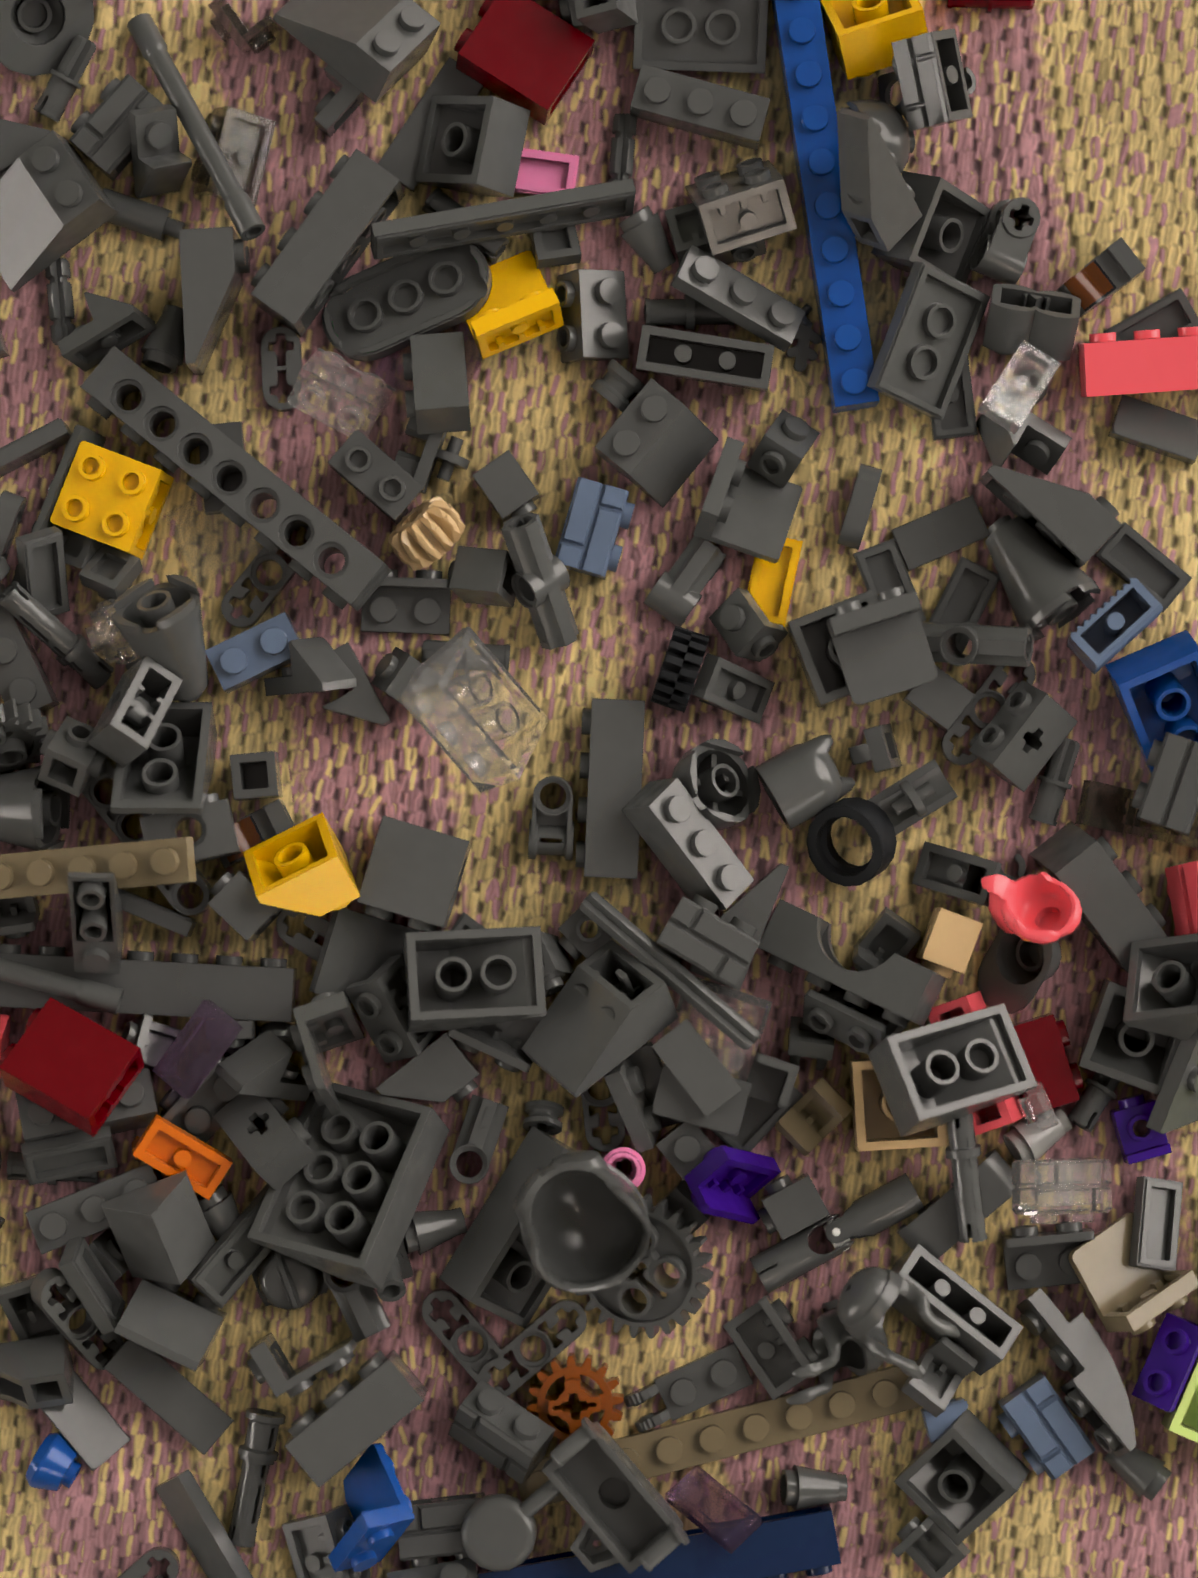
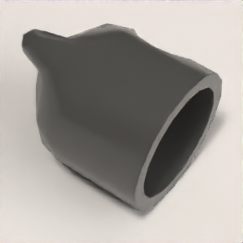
[755,735,855,830]

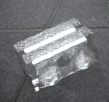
[1012,1157,1112,1224]

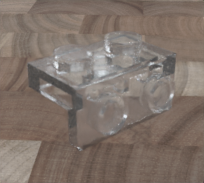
[287,348,397,438]

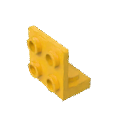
[466,250,564,359]
[50,441,174,560]

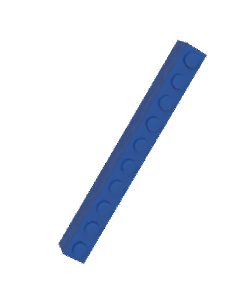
[771,0,880,413]

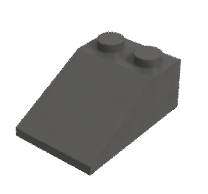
[273,0,441,103]
[0,130,118,292]
[179,227,250,375]
[979,465,1122,568]
[110,702,217,814]
[403,926,546,1032]
[868,1003,1038,1137]

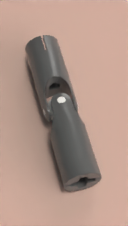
[749,1173,924,1294]

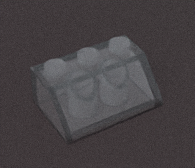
[399,626,549,793]

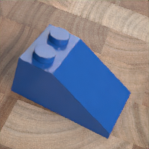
[1105,630,1198,774]

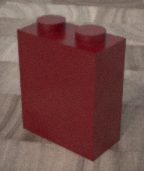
[454,0,595,125]
[0,997,145,1137]

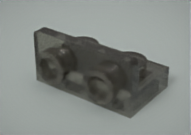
[191,106,276,206]

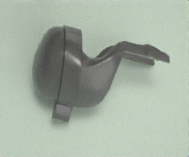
[837,1267,960,1379]
[786,1299,888,1405]

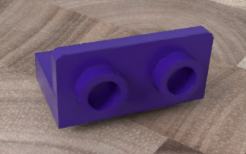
[684,1145,781,1224]
[1132,1312,1198,1413]

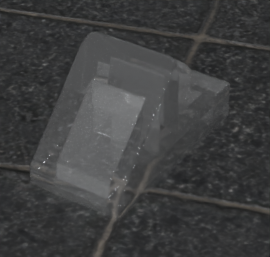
[977,340,1061,435]

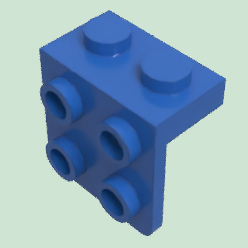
[328,1443,415,1572]

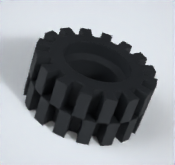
[650,626,709,713]

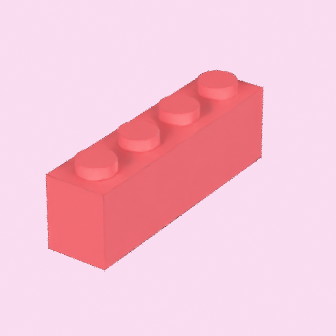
[1078,326,1198,397]

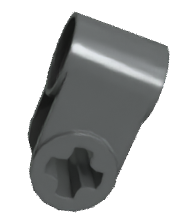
[970,197,1041,284]
[528,776,574,861]

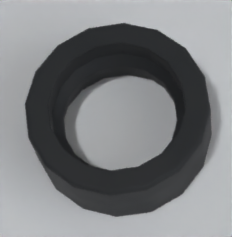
[806,797,897,887]

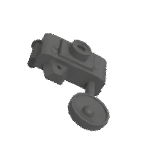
[460,1417,690,1574]

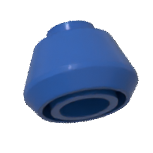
[25,1432,83,1491]

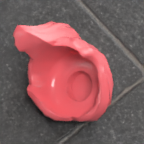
[981,871,1082,945]

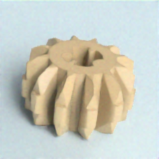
[388,497,465,571]

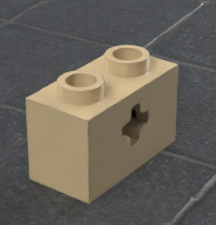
[915,907,983,979]

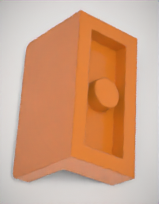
[132,1114,233,1200]

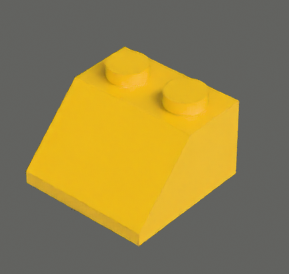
[820,0,928,80]
[243,812,361,917]

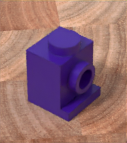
[1109,1093,1172,1165]

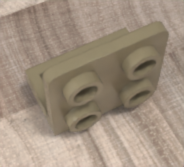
[1068,1212,1198,1335]

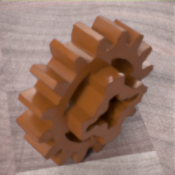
[527,1353,624,1444]

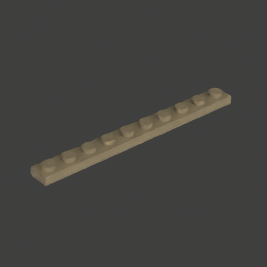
[517,1360,955,1505]

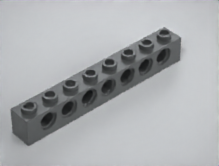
[80,346,392,611]

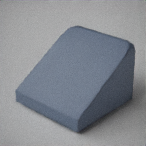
[921,1397,968,1443]

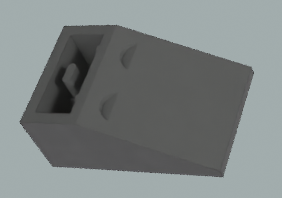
[522,940,679,1098]

